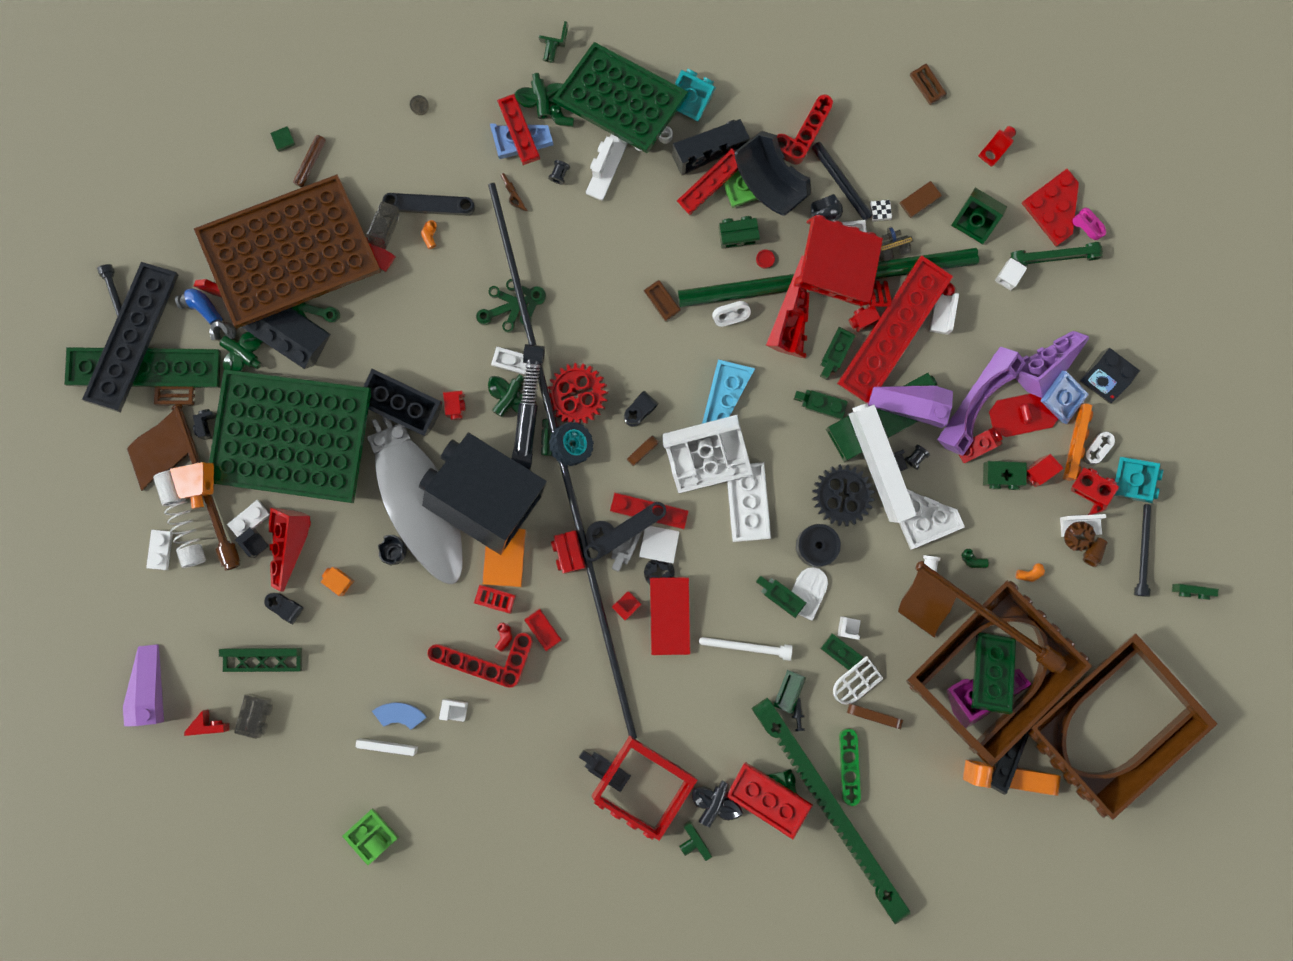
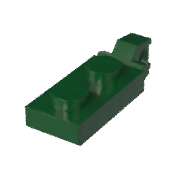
[820,327,856,380]
[793,390,848,420]
[756,576,807,619]

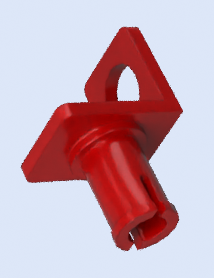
[978,126,1016,167]

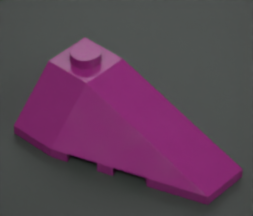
[947,669,1031,729]

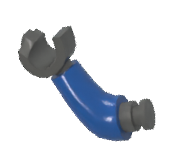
[175,288,237,341]

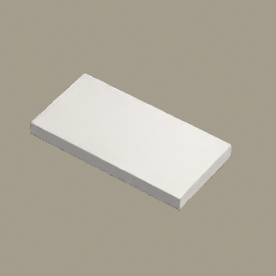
[727,462,771,542]

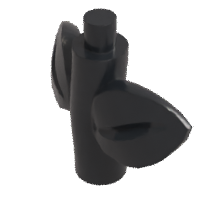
[692,780,743,828]

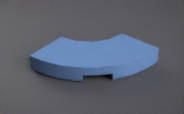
[372,702,427,730]

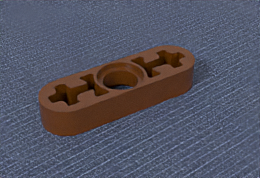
[846,703,904,730]

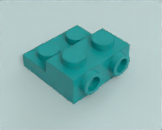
[675,68,716,122]
[1115,457,1164,503]

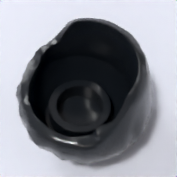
[811,194,843,221]

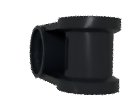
[624,391,659,427]
[264,593,304,625]

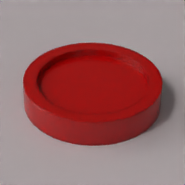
[756,249,775,269]

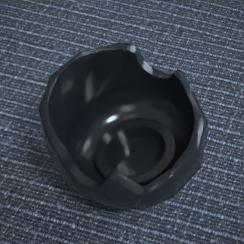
[378,535,407,566]

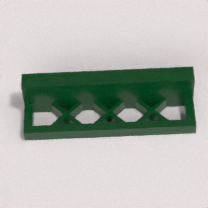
[219,648,302,672]

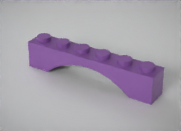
[937,347,1026,456]

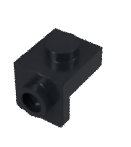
[193,409,217,440]

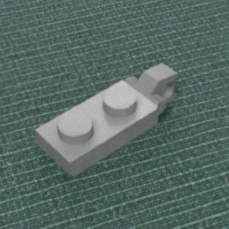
[611,518,642,572]

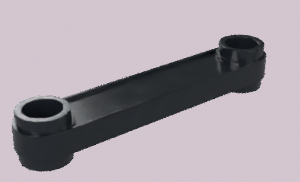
[382,193,475,216]
[584,502,666,562]

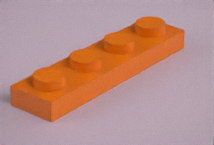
[1063,403,1093,481]

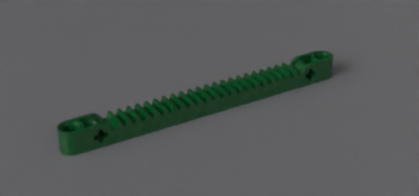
[751,698,911,925]

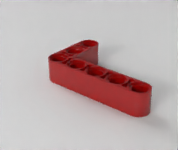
[427,633,533,688]

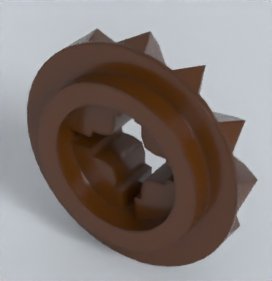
[1064,521,1096,552]

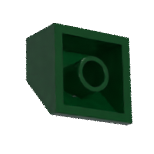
[951,187,1007,245]

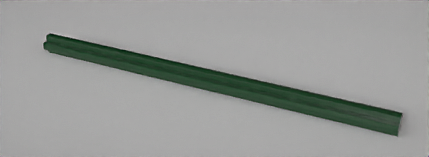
[678,248,979,307]

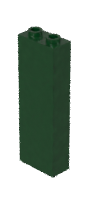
[825,373,937,462]

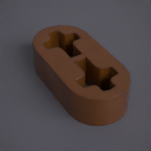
[627,435,659,467]

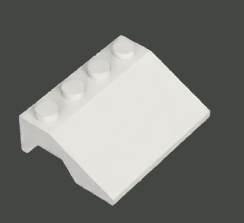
[663,415,753,493]

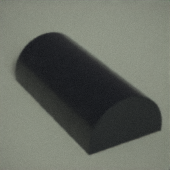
[363,368,442,436]

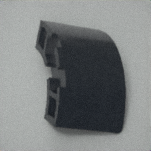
[734,131,811,216]

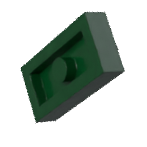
[1172,584,1219,600]
[820,633,863,671]

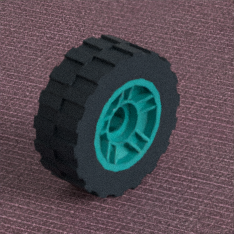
[549,422,594,466]

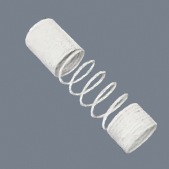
[153,470,206,568]

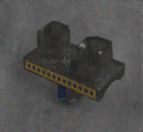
[880,227,913,261]

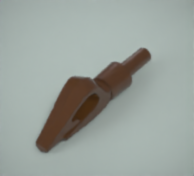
[500,173,528,211]

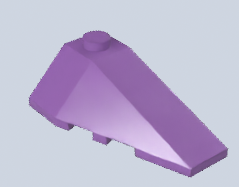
[1015,331,1089,398]
[868,386,953,428]

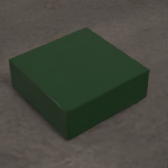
[270,126,296,152]

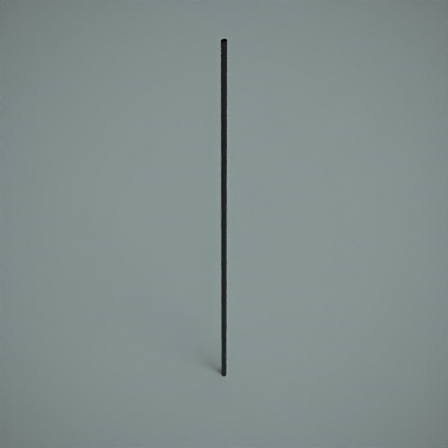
[488,183,637,739]

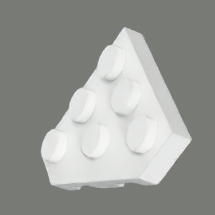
[899,489,965,550]

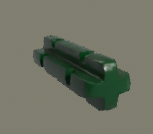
[541,418,552,456]

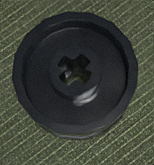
[795,524,841,567]

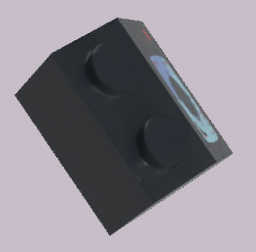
[1080,347,1141,404]

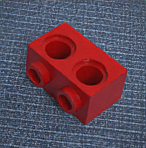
[1071,468,1119,510]

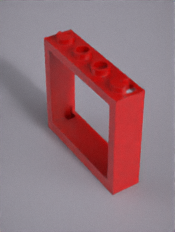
[591,735,697,841]

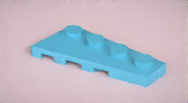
[702,359,755,424]

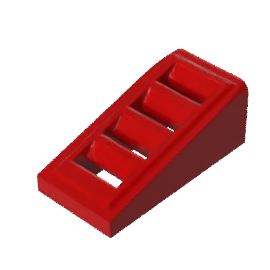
[474,585,516,614]

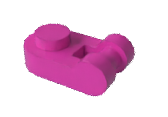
[1073,208,1106,240]

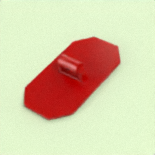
[989,393,1058,437]

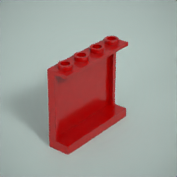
[794,215,883,307]

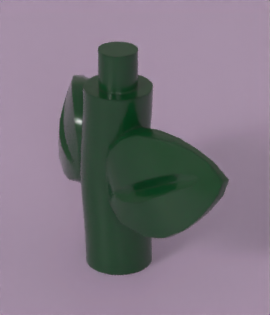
[515,73,563,119]
[219,332,263,372]
[488,374,535,418]

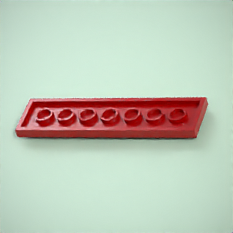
[837,255,953,404]

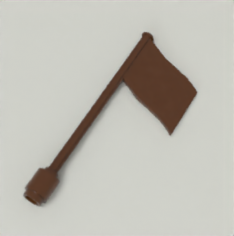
[127,404,241,571]
[898,561,1067,673]

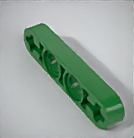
[839,728,861,806]

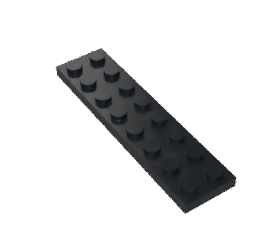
[82,262,179,413]

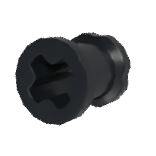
[548,160,570,185]
[905,444,930,470]

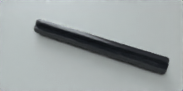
[812,141,872,221]

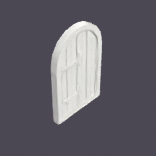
[792,568,828,621]

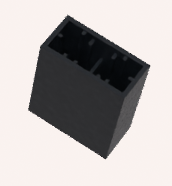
[419,432,547,555]

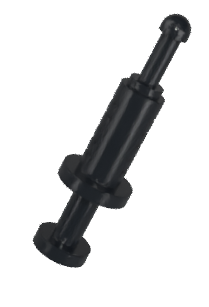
[792,698,805,732]

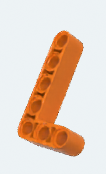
[963,760,1061,796]

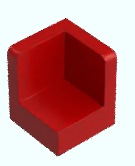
[612,592,642,621]

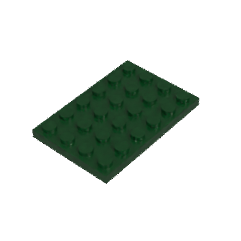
[553,42,688,153]

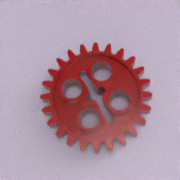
[547,363,608,424]

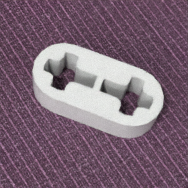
[1083,432,1115,465]

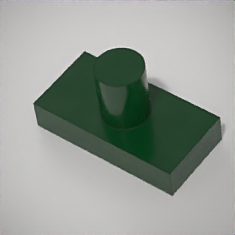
[679,820,712,861]

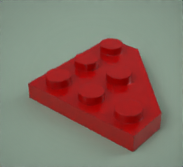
[1021,168,1079,247]

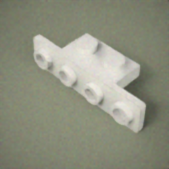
[586,134,628,201]

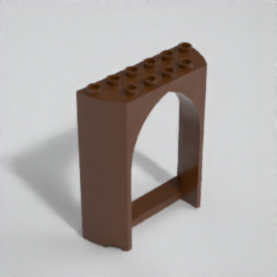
[906,580,1092,767]
[1028,633,1217,820]

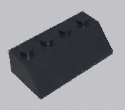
[242,308,331,369]

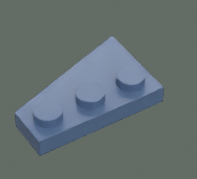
[490,124,553,160]

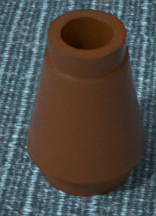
[1083,537,1108,567]

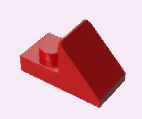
[184,709,230,736]

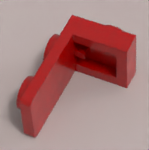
[959,427,1003,463]

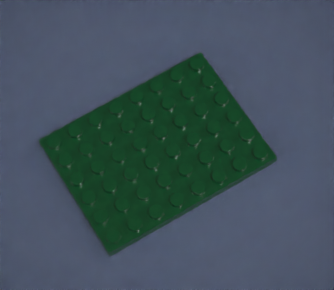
[209,370,372,503]

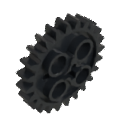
[812,464,875,527]

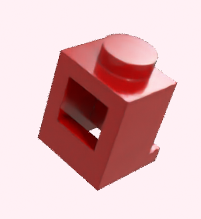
[849,303,881,332]
[443,390,466,420]

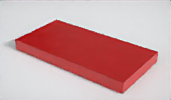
[650,577,690,655]
[726,762,813,840]

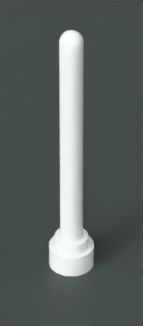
[699,637,792,661]

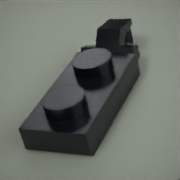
[579,750,631,792]

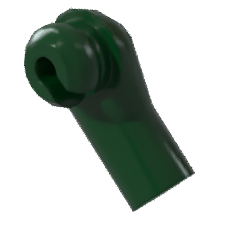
[550,105,574,127]
[961,549,989,568]

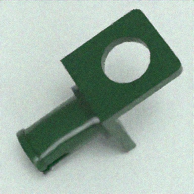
[539,21,569,63]

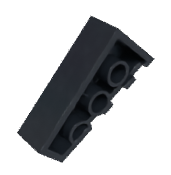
[672,119,750,175]

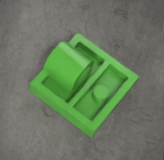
[342,808,399,865]

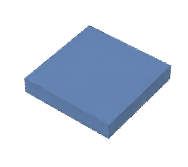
[1041,370,1088,424]

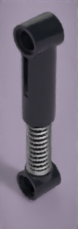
[511,344,545,470]

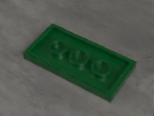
[971,632,1016,715]

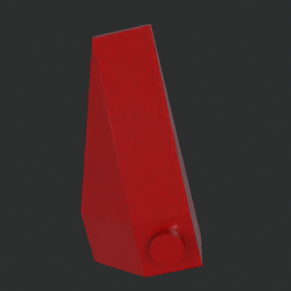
[269,507,311,592]

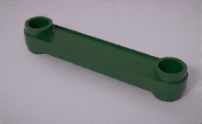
[1010,242,1103,267]

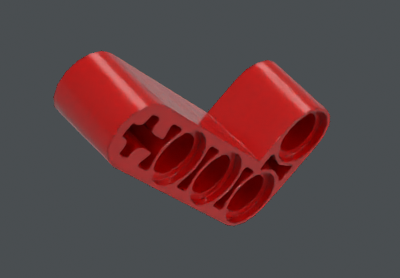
[777,94,833,165]

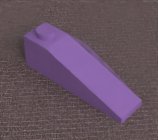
[123,644,164,726]

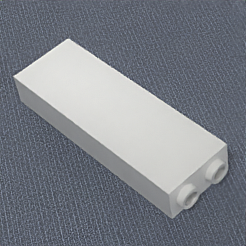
[848,403,917,523]

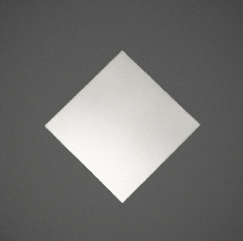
[639,526,679,563]

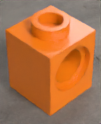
[321,567,354,596]

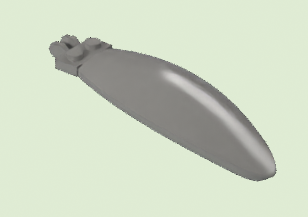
[367,416,463,584]

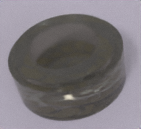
[409,95,429,115]

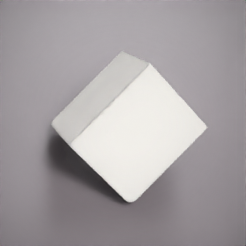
[995,258,1027,291]
[837,617,861,640]
[439,698,468,722]

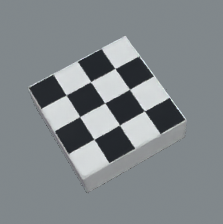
[870,200,892,222]

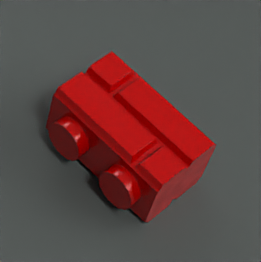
[551,530,586,574]

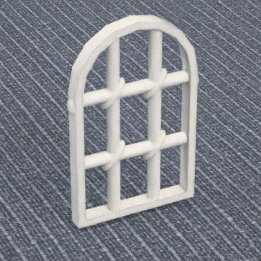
[833,656,883,705]

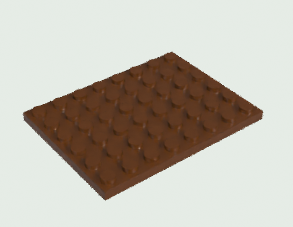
[194,174,381,329]

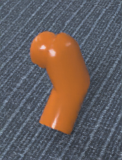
[421,220,437,249]
[1016,563,1045,582]

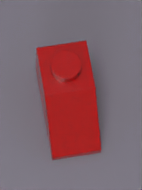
[1026,454,1064,487]

